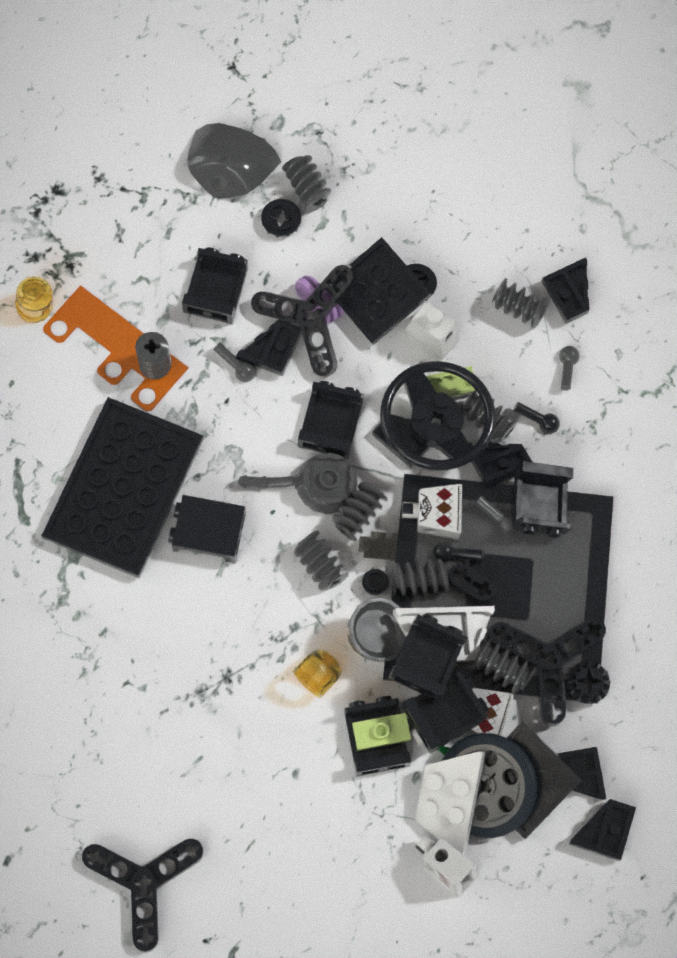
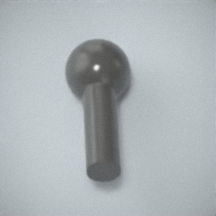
[213,342,255,382]
[559,346,580,391]
[474,495,517,535]

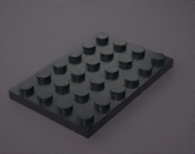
[41,397,204,578]

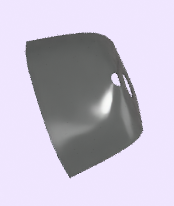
[187,123,281,198]

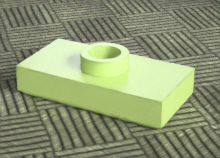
[426,366,475,398]
[352,713,411,751]

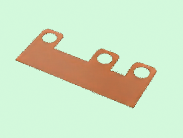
[43,285,189,411]

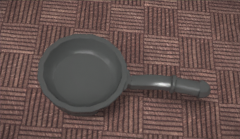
[238,453,358,514]
[347,597,406,662]

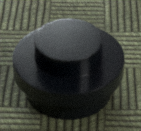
[362,569,389,596]

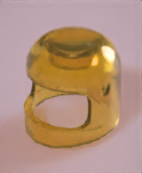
[15,276,54,323]
[292,649,342,698]

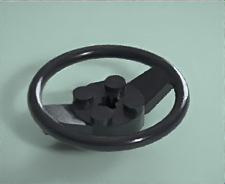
[380,361,496,471]

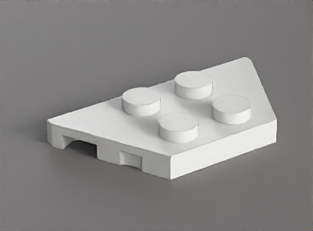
[392,606,495,662]
[415,751,485,856]

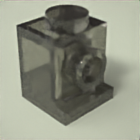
[358,531,397,560]

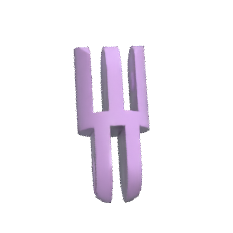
[295,275,344,325]

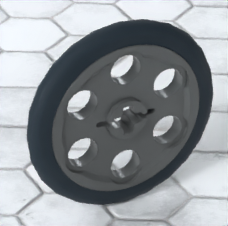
[441,733,537,838]

